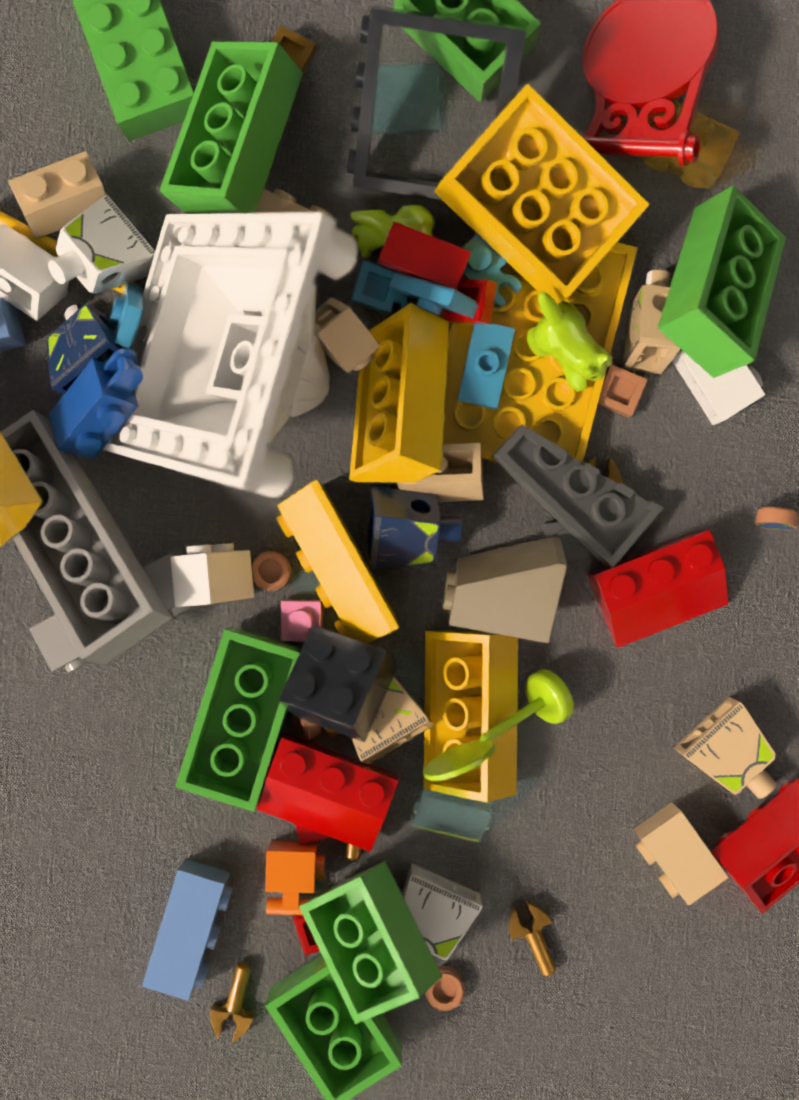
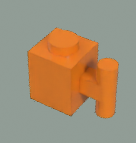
[265,840,325,915]

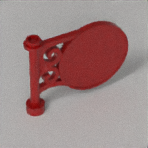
[581,0,719,166]

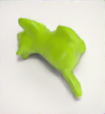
[351,205,436,258]
[527,291,613,392]

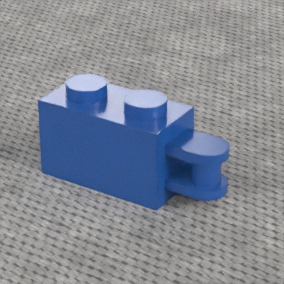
[49,348,143,460]

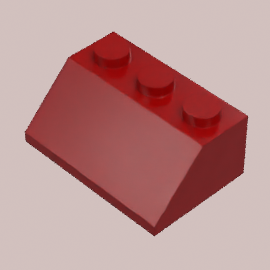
[587,530,728,648]
[257,733,399,852]
[711,778,799,914]

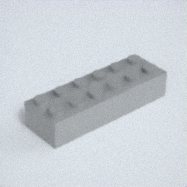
[1,410,172,665]

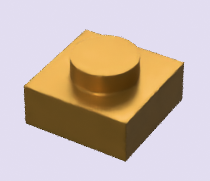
[271,25,317,80]

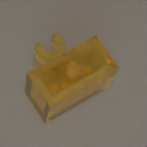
[637,101,740,190]

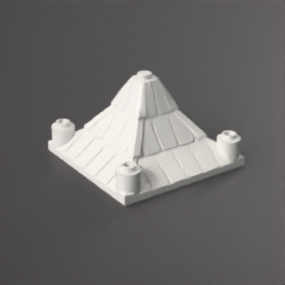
[103,213,357,497]

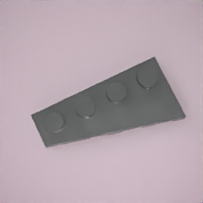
[491,425,663,568]

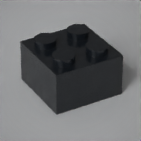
[278,625,397,743]

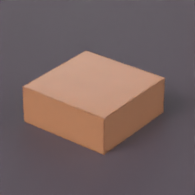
[598,365,648,418]

